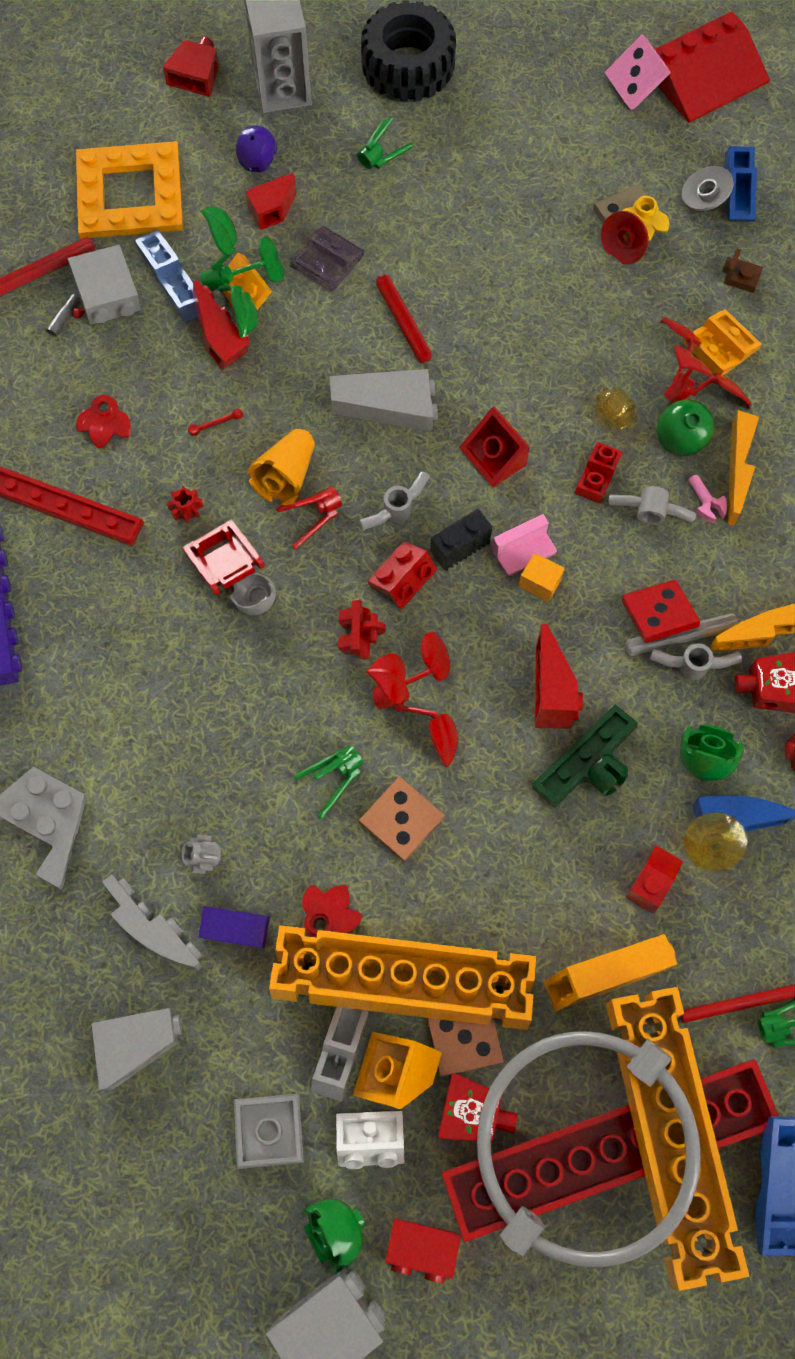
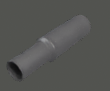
[46,294,80,337]

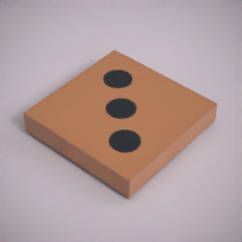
[359,776,445,863]
[427,1018,504,1077]

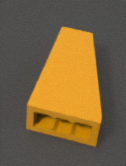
[543,934,678,1012]

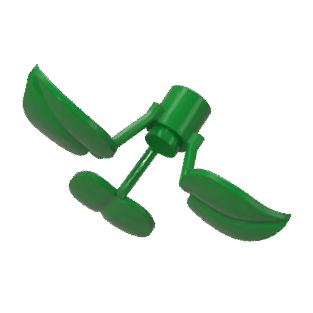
[200,207,284,338]

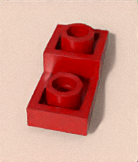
[575,442,623,503]

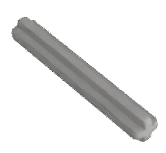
[625,613,738,656]

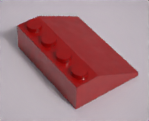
[655,11,770,123]

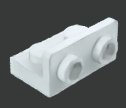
[336,1111,404,1169]

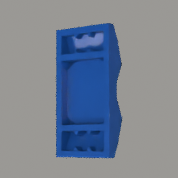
[754,1116,795,1256]

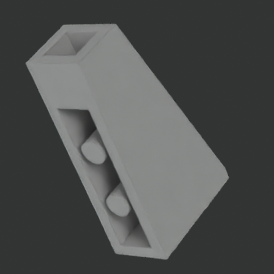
[329,369,438,431]

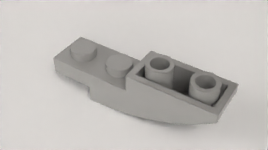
[102,874,203,971]

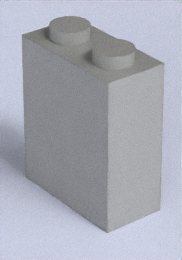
[68,245,141,325]

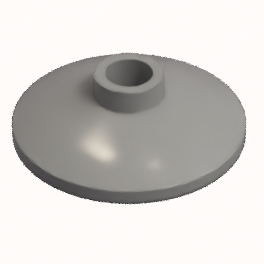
[682,166,734,211]

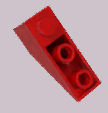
[192,280,250,370]

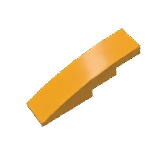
[710,603,795,652]

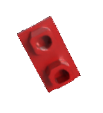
[338,600,386,659]

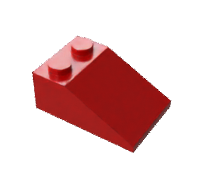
[535,624,583,729]

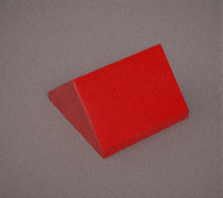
[459,407,530,487]

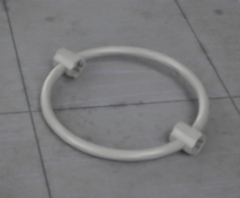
[477,1031,701,1267]

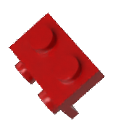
[367,542,437,609]

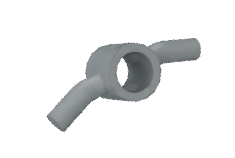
[359,472,430,531]
[609,486,696,525]
[649,643,742,681]

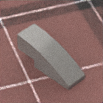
[311,1007,370,1102]

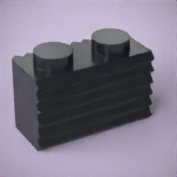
[430,509,493,571]

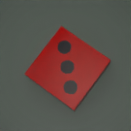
[622,579,700,643]

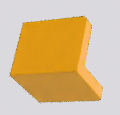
[519,553,565,602]

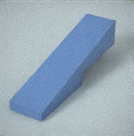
[135,230,198,323]

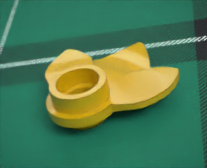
[622,196,669,241]

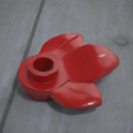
[76,395,131,449]
[302,885,362,938]

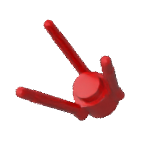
[277,486,342,549]

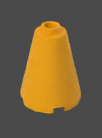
[247,429,315,506]

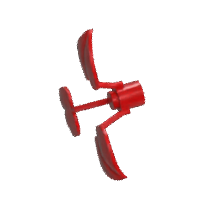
[660,317,752,409]
[366,632,458,767]

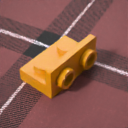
[218,253,272,310]

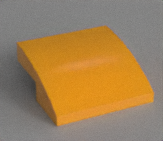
[682,309,762,376]

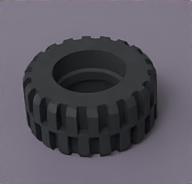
[361,0,456,102]

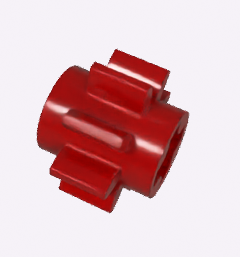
[167,486,204,523]

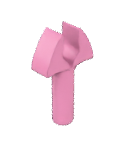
[689,475,727,523]

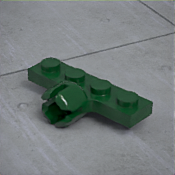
[532,704,638,808]

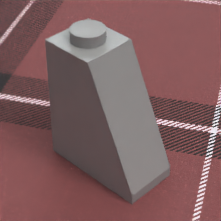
[92,1008,182,1092]

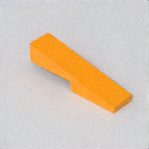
[727,410,759,526]

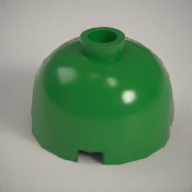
[656,399,715,457]
[680,724,744,781]
[301,1199,365,1275]

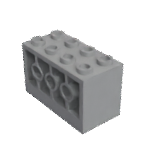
[244,0,312,113]
[265,1268,386,1359]

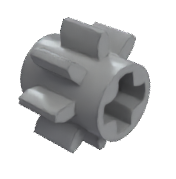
[182,834,221,874]

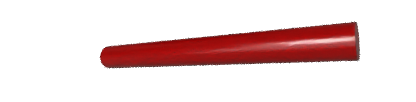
[680,984,795,1023]

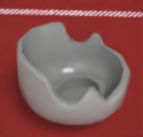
[230,573,276,616]

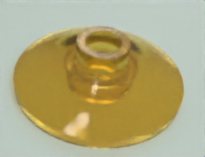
[684,812,747,871]

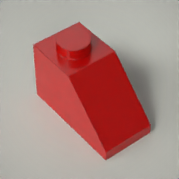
[626,845,683,914]

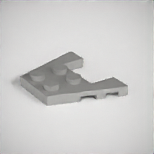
[0,767,87,890]

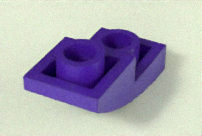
[198,906,270,948]

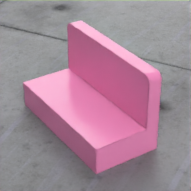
[491,514,557,576]

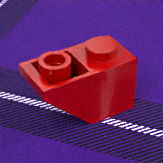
[245,173,297,230]

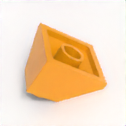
[352,1032,442,1109]

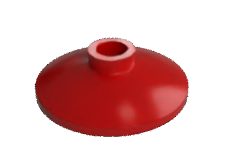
[601,211,649,264]

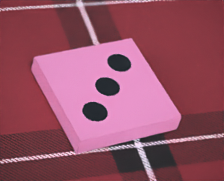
[605,34,671,110]

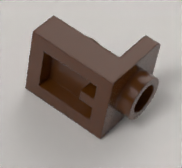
[722,249,763,293]

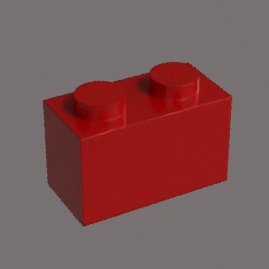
[385,1218,461,1284]

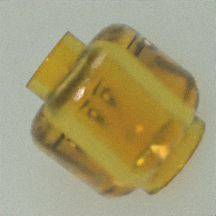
[595,388,636,429]

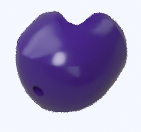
[236,125,277,172]

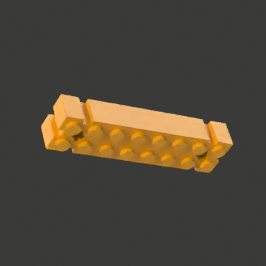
[269,925,536,1030]
[606,987,750,1291]

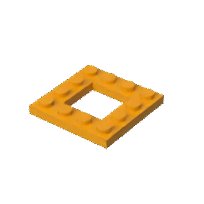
[76,141,184,239]

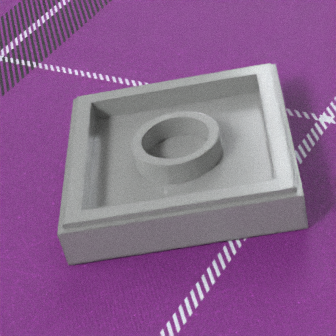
[234,1093,304,1169]

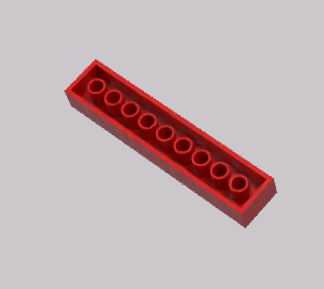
[441,1059,779,1243]

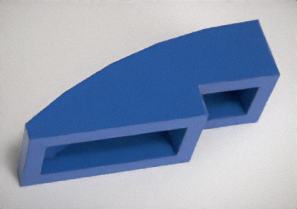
[724,146,757,221]
[692,795,795,834]

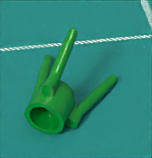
[357,116,413,169]
[294,745,363,819]
[758,999,795,1048]

